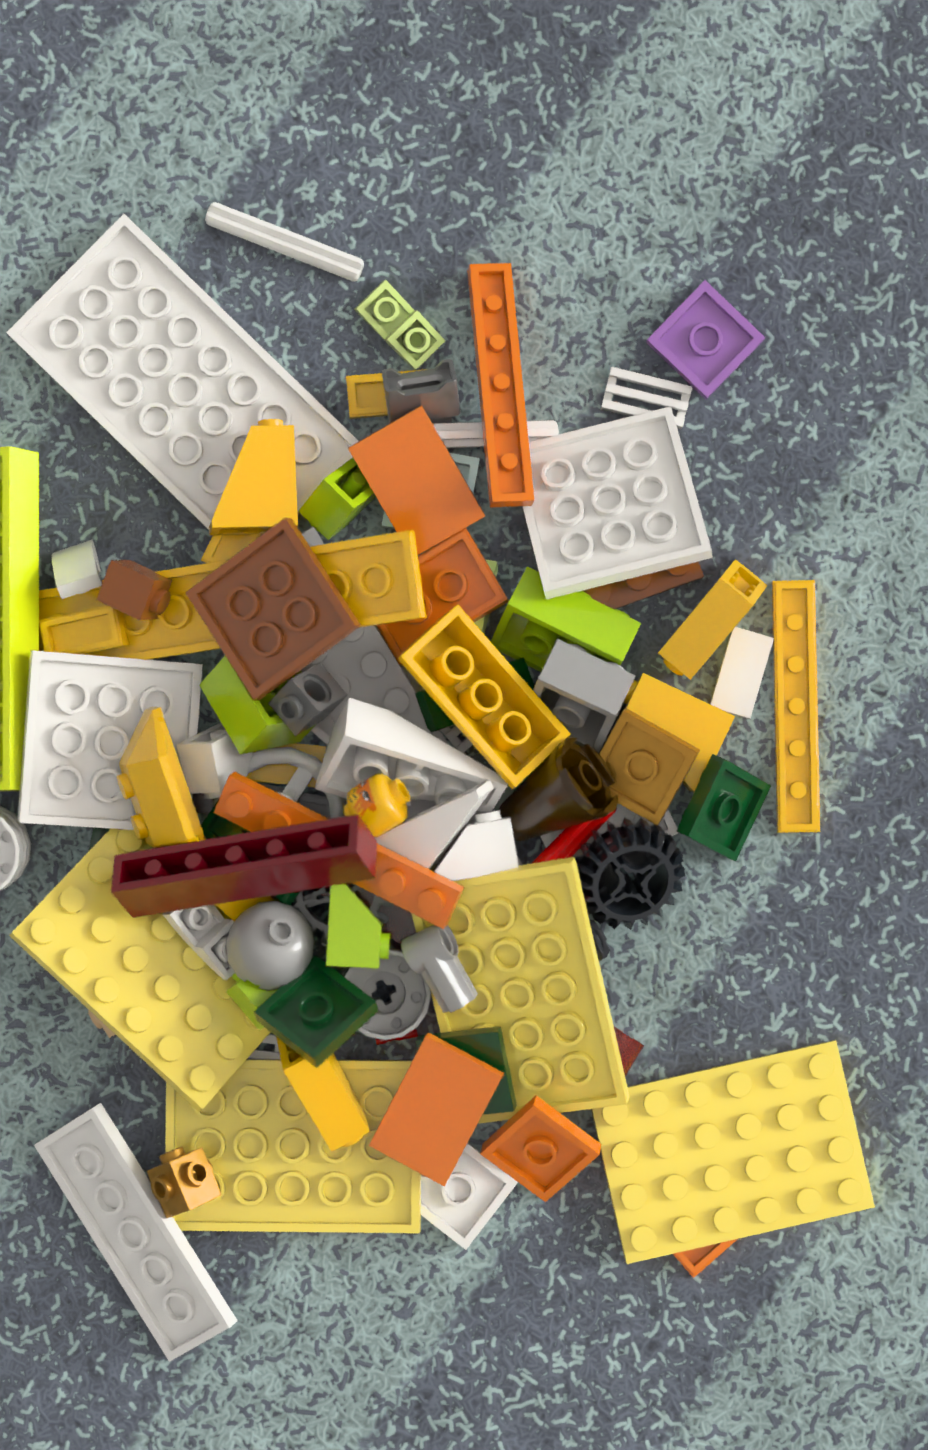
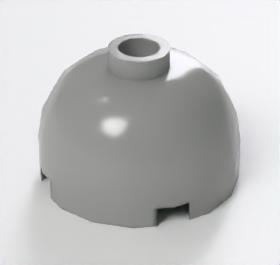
[225,900,315,990]

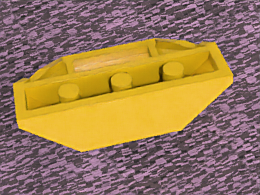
[117,707,206,848]

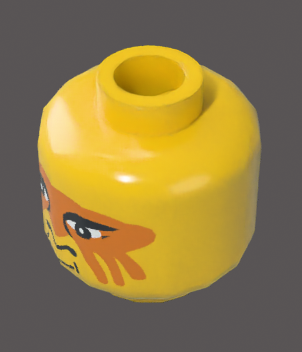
[343,773,411,838]

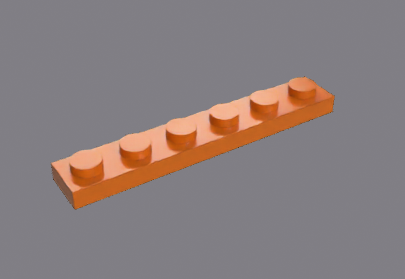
[467,263,534,508]
[214,771,464,929]

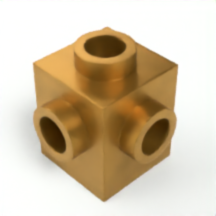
[147,1146,222,1219]

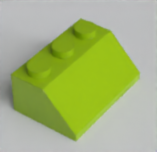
[491,566,641,672]

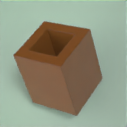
[96,560,172,620]

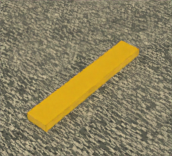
[772,580,820,833]

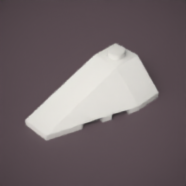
[315,698,508,812]

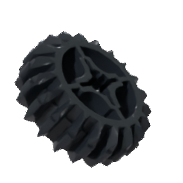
[573,817,686,930]

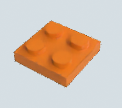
[480,1095,602,1202]

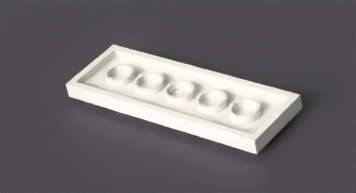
[34,1103,237,1362]

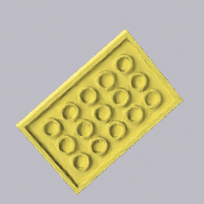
[9,829,270,1111]
[411,857,630,1124]
[591,1040,875,1264]
[165,1059,421,1233]

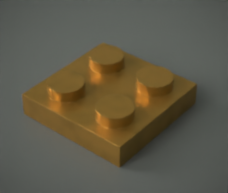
[599,708,700,826]

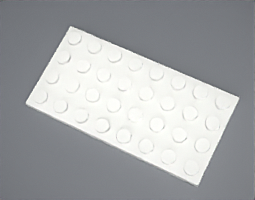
[6,214,358,530]

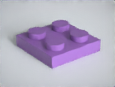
[646,280,765,400]

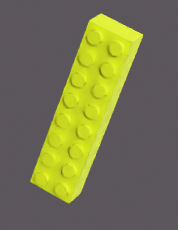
[0,446,39,792]

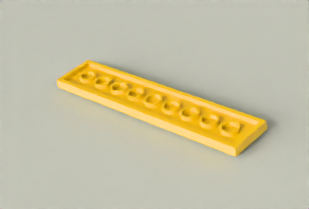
[39,530,426,660]

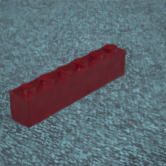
[111,814,377,918]

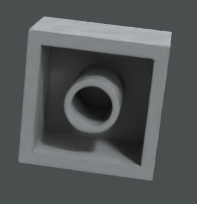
[533,639,635,754]

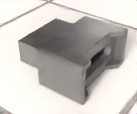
[382,359,461,423]

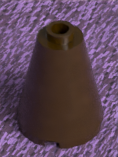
[499,737,618,841]

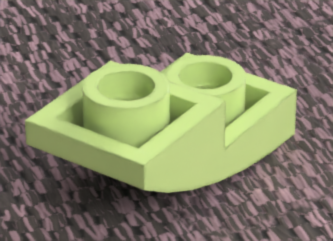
[354,280,445,370]

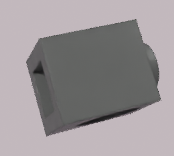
[268,663,347,736]

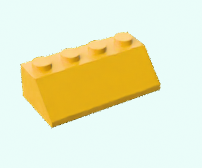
[398,605,571,789]

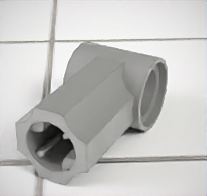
[401,925,478,1013]

